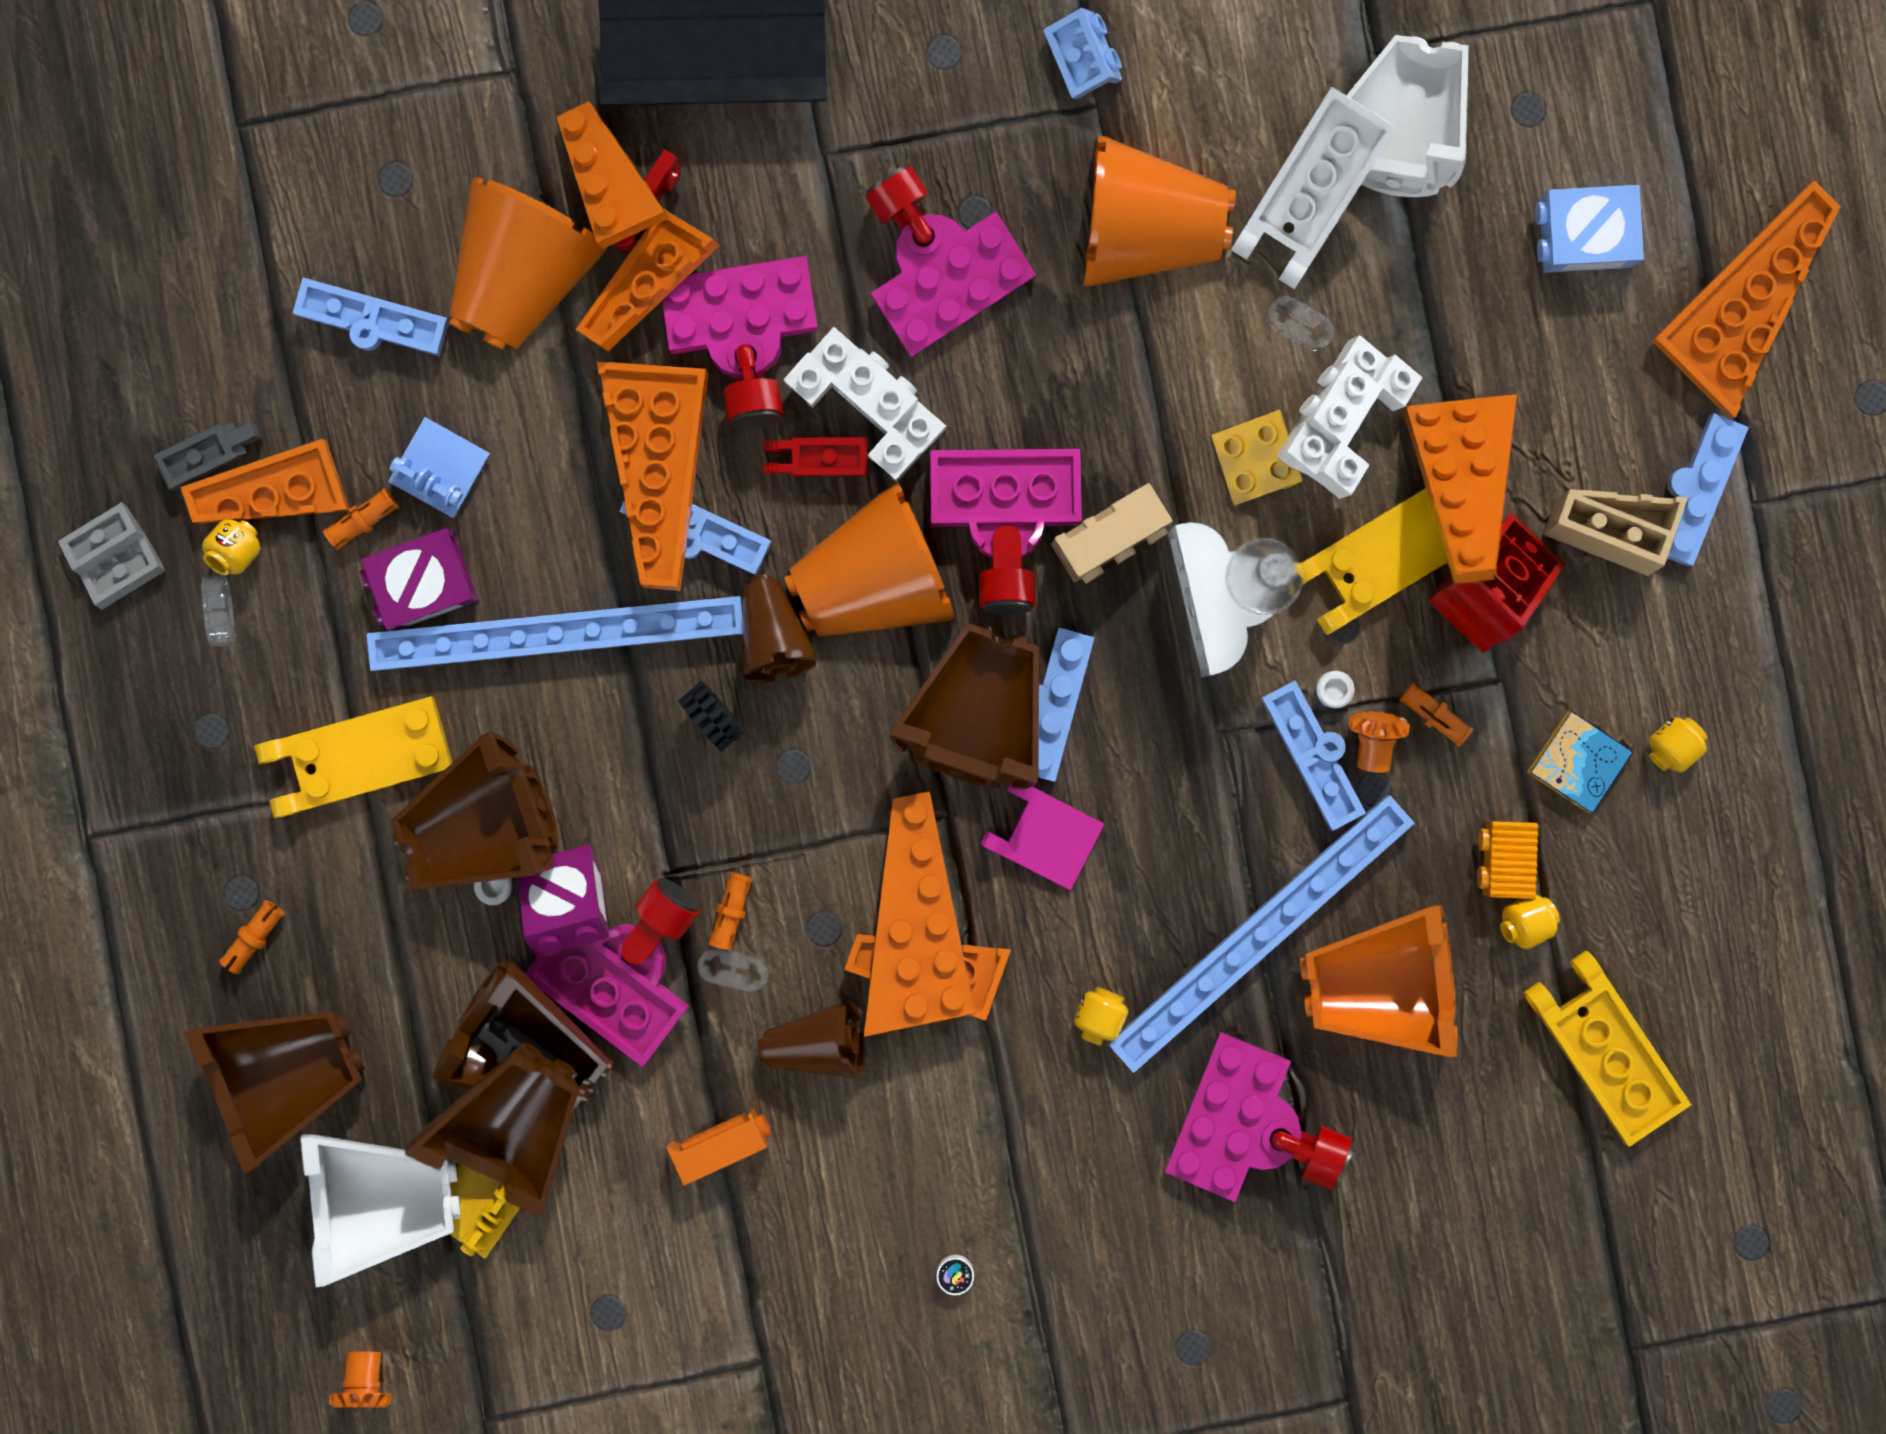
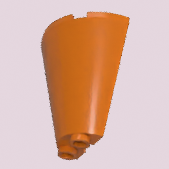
[1084,136,1236,286]
[449,177,608,350]
[784,482,956,637]
[1300,905,1458,1057]

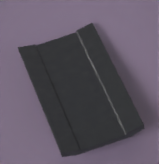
[598,0,827,106]

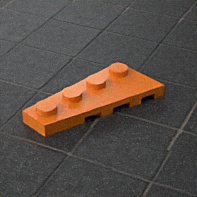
[844,934,1011,1021]

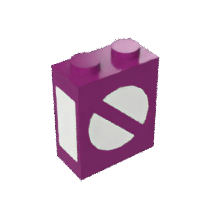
[360,528,479,631]
[518,844,610,957]

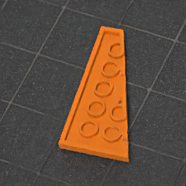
[1651,180,1841,420]
[596,361,709,591]
[1404,394,1517,584]
[864,791,975,1037]

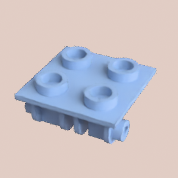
[388,417,490,518]

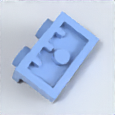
[1043,8,1122,99]

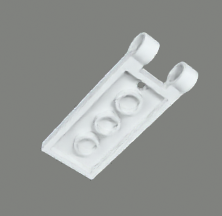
[1231,87,1397,289]

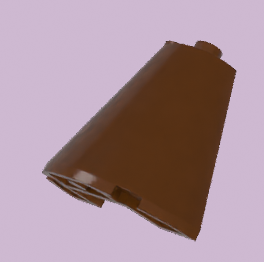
[890,623,1039,790]
[390,731,558,890]
[432,959,613,1109]
[184,1011,365,1173]
[405,1043,580,1217]

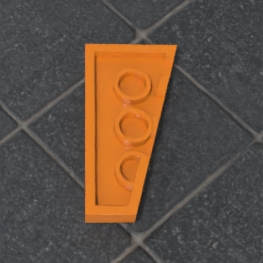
[556,101,670,249]
[576,209,720,352]
[181,439,350,524]

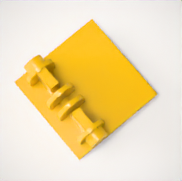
[1211,410,1303,506]
[450,1164,520,1259]

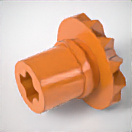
[1348,710,1410,773]
[329,1352,392,1408]

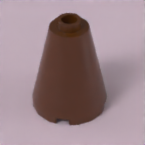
[742,574,816,683]
[757,1001,866,1078]

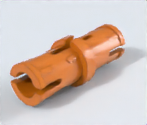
[323,488,399,550]
[1399,682,1473,747]
[708,872,753,951]
[219,900,285,975]

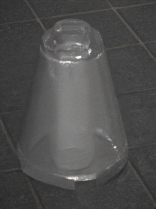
[1225,538,1303,615]

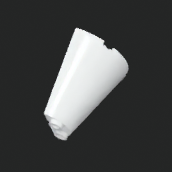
[1346,35,1469,197]
[301,1134,461,1287]

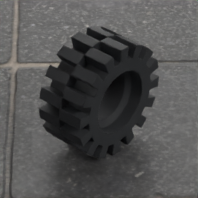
[678,681,745,752]

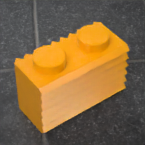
[1477,821,1538,899]

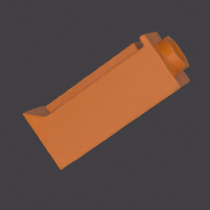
[666,1108,772,1186]

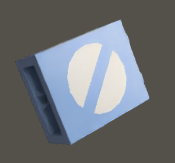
[1535,185,1644,273]

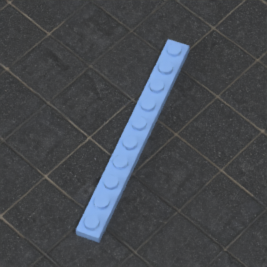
[367,596,743,671]
[1108,795,1415,1073]

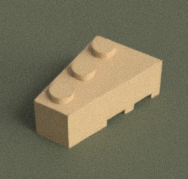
[1051,483,1173,584]
[1544,489,1688,576]

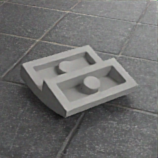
[58,502,166,610]

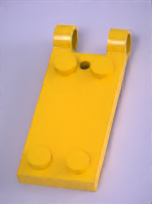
[1287,488,1448,635]
[254,696,453,819]
[1523,950,1691,1147]

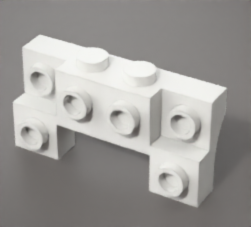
[783,327,946,482]
[1277,335,1423,499]

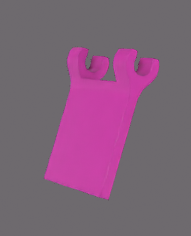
[980,783,1104,890]

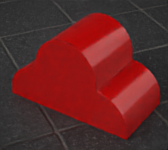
[1427,512,1565,653]

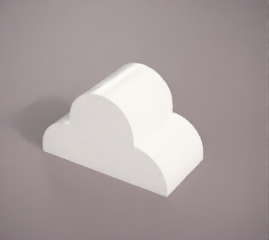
[1168,523,1284,678]

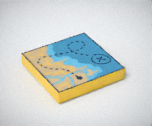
[1527,710,1634,814]

